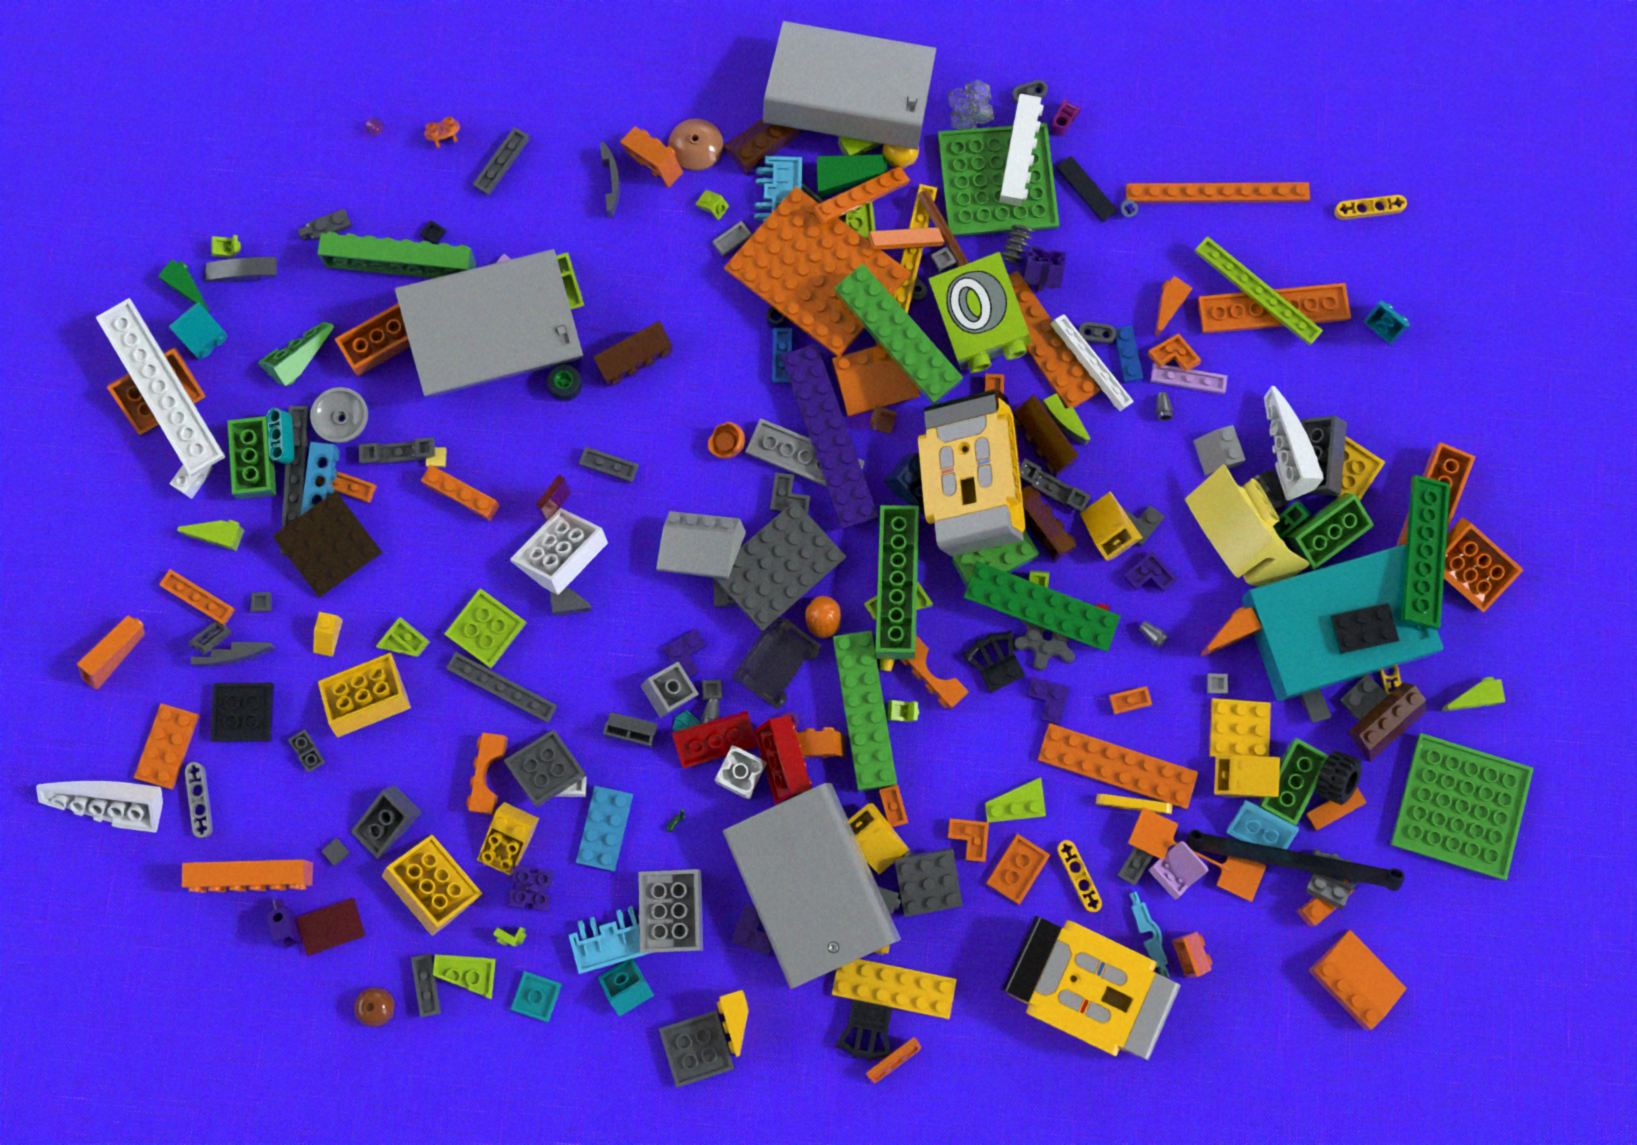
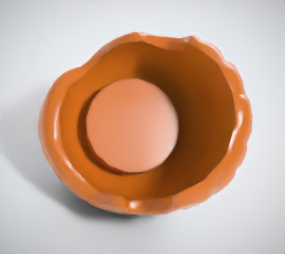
[708,422,745,459]
[805,596,841,639]

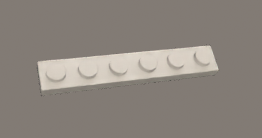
[1050,314,1134,411]

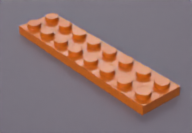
[1009,270,1101,408]
[1197,283,1351,334]
[1037,723,1198,810]

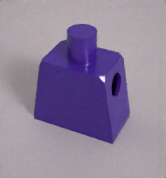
[267,899,303,949]

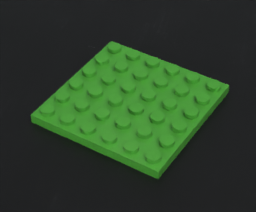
[938,123,1059,237]
[1390,733,1534,881]

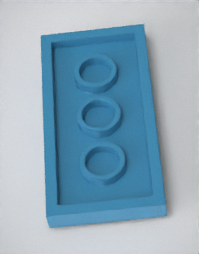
[576,786,633,872]

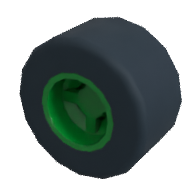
[547,364,582,401]

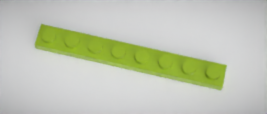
[1194,236,1323,346]

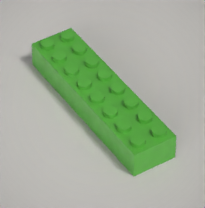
[318,232,476,278]
[834,264,963,406]
[875,505,919,659]
[833,630,897,792]

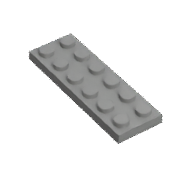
[745,418,865,487]

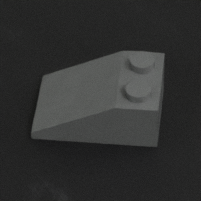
[351,785,422,859]

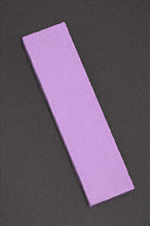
[1150,363,1228,395]

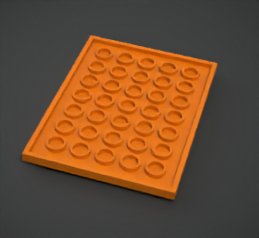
[724,186,911,358]

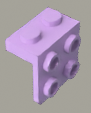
[1148,841,1208,900]

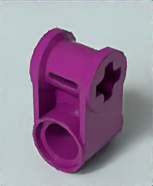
[1051,99,1081,136]

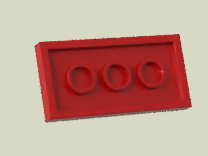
[672,710,758,769]

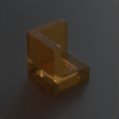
[869,406,897,434]

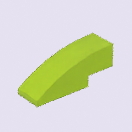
[556,252,585,310]
[1042,393,1091,445]

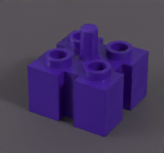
[1023,246,1066,291]
[505,865,554,911]

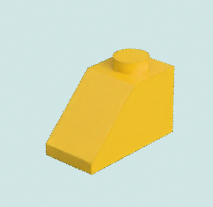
[313,612,343,657]

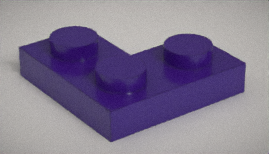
[1123,551,1178,593]
[663,629,707,678]
[1027,677,1070,725]
[731,904,772,956]

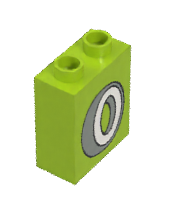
[928,252,1032,373]

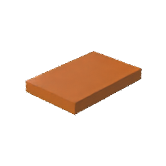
[985,833,1050,905]

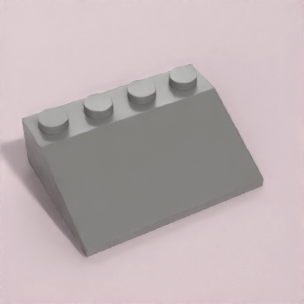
[656,511,746,579]
[639,869,703,953]

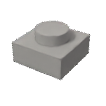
[931,247,957,273]
[1207,674,1228,694]

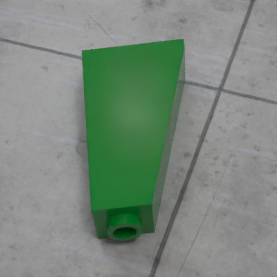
[817,155,887,198]

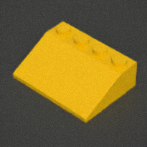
[318,652,411,738]
[382,835,483,936]

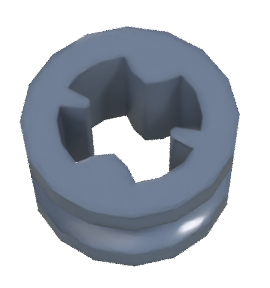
[1120,199,1138,217]

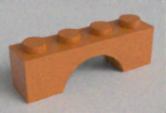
[421,464,499,522]
[900,635,969,710]
[466,732,508,815]

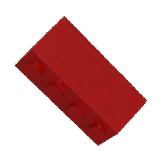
[754,715,812,805]

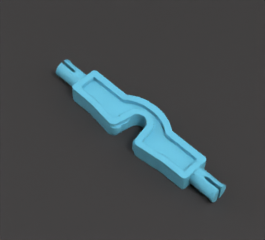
[1129,891,1170,977]

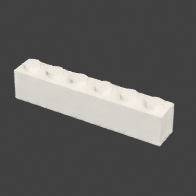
[999,94,1044,206]

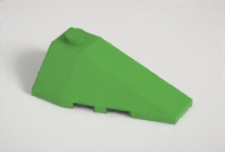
[258,321,334,386]

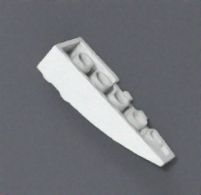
[1264,386,1324,500]
[36,781,163,833]

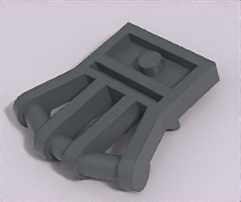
[1305,849,1360,910]

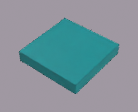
[510,971,562,1023]

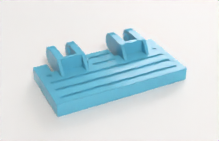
[754,156,802,222]
[569,906,650,974]

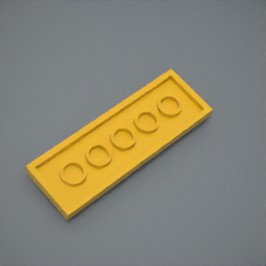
[831,959,957,1019]

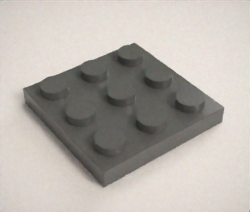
[504,729,586,808]
[894,847,963,917]
[659,1010,735,1088]

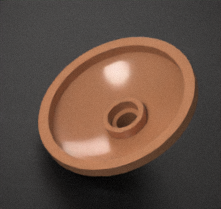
[668,118,723,171]

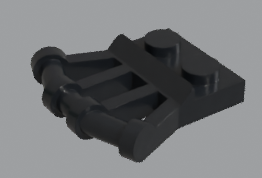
[962,630,1025,694]
[834,999,892,1062]

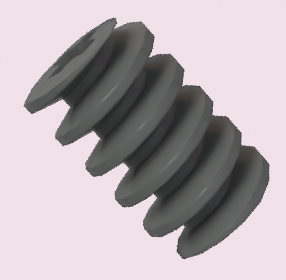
[1000,225,1035,266]

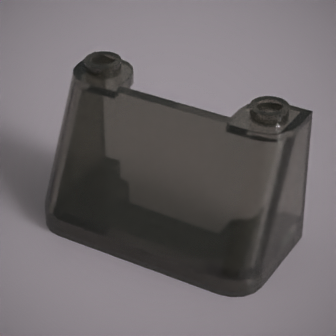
[732,617,821,709]

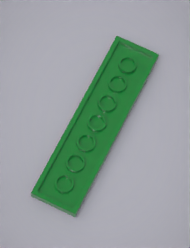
[1401,475,1450,630]
[963,561,1121,652]

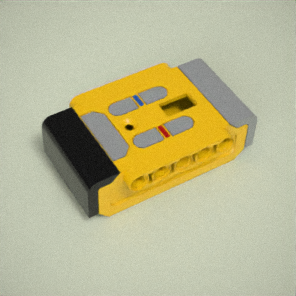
[918,389,1025,557]
[999,916,1181,1061]

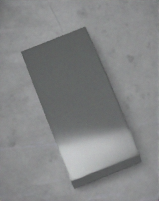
[1300,689,1331,724]
[288,729,325,773]

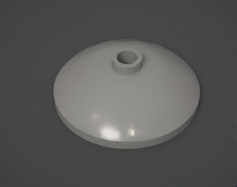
[310,387,368,443]

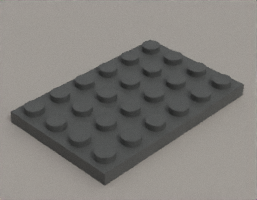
[712,501,846,632]

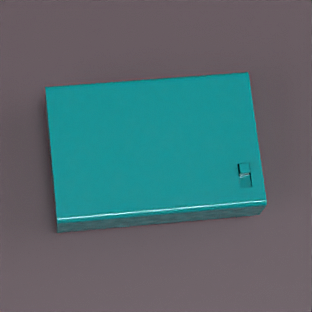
[1242,544,1443,702]

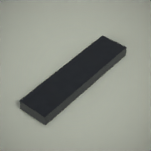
[1056,156,1118,223]

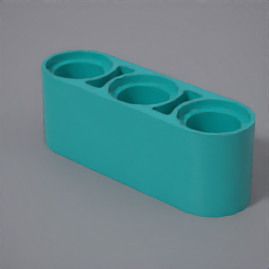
[266,407,294,465]

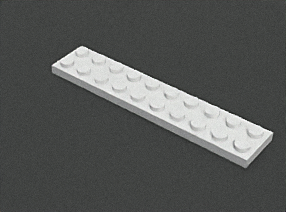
[96,298,225,477]

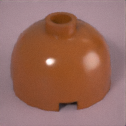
[354,987,395,1028]

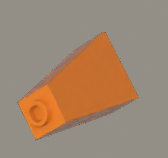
[77,615,145,690]

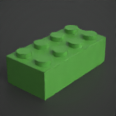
[227,416,276,500]
[1285,493,1374,569]
[952,529,1039,587]
[1257,738,1329,826]

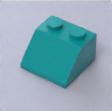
[598,958,654,1017]

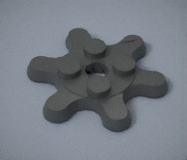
[1013,620,1075,671]

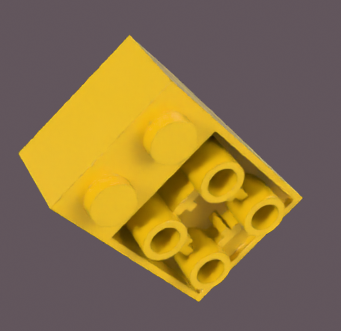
[1080,491,1143,561]
[1214,755,1280,798]
[477,802,539,876]
[848,803,909,875]
[717,990,749,1057]

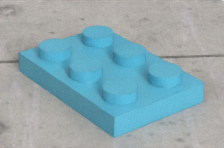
[1226,800,1299,850]

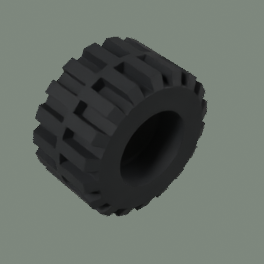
[1316,751,1362,805]

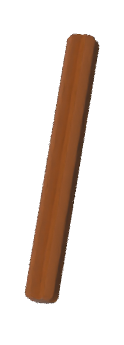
[918,190,969,267]

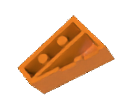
[620,126,683,188]
[795,727,847,759]

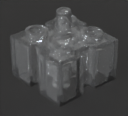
[948,79,994,130]

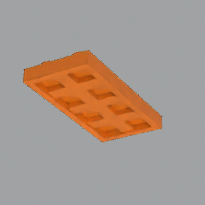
[134,703,200,790]

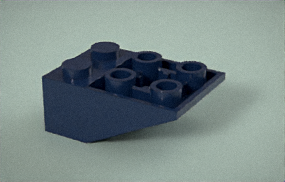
[884,452,925,516]

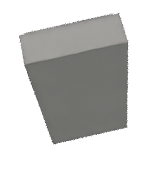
[712,221,753,257]

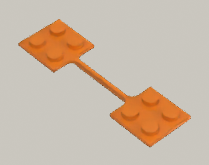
[1128,807,1266,902]

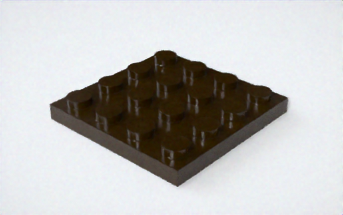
[272,491,383,598]

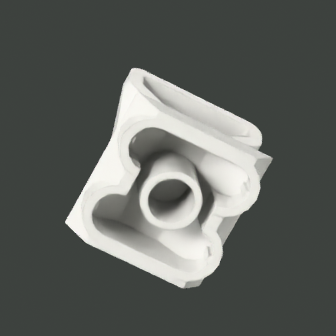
[714,746,767,800]

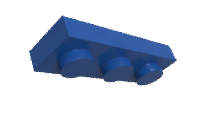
[1115,326,1143,383]
[772,328,792,384]

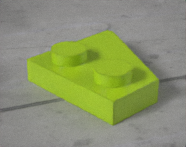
[376,617,430,657]

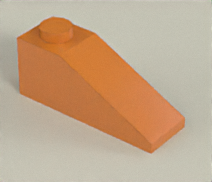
[1155,276,1192,337]
[1297,878,1355,927]

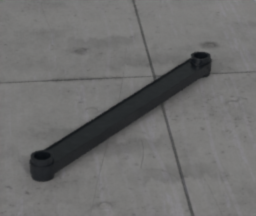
[1186,830,1404,891]

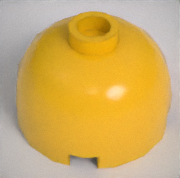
[882,144,919,169]

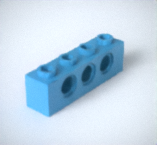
[301,442,340,515]

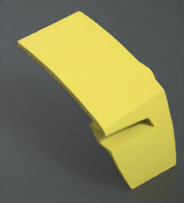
[1185,464,1310,587]

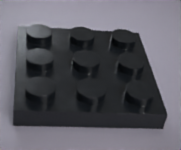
[210,683,274,742]

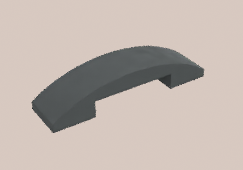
[600,142,620,218]
[359,437,435,464]
[1019,459,1091,513]

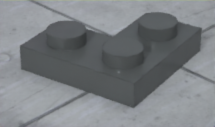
[770,472,810,514]
[1123,505,1165,547]

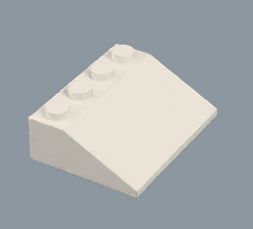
[510,508,608,595]

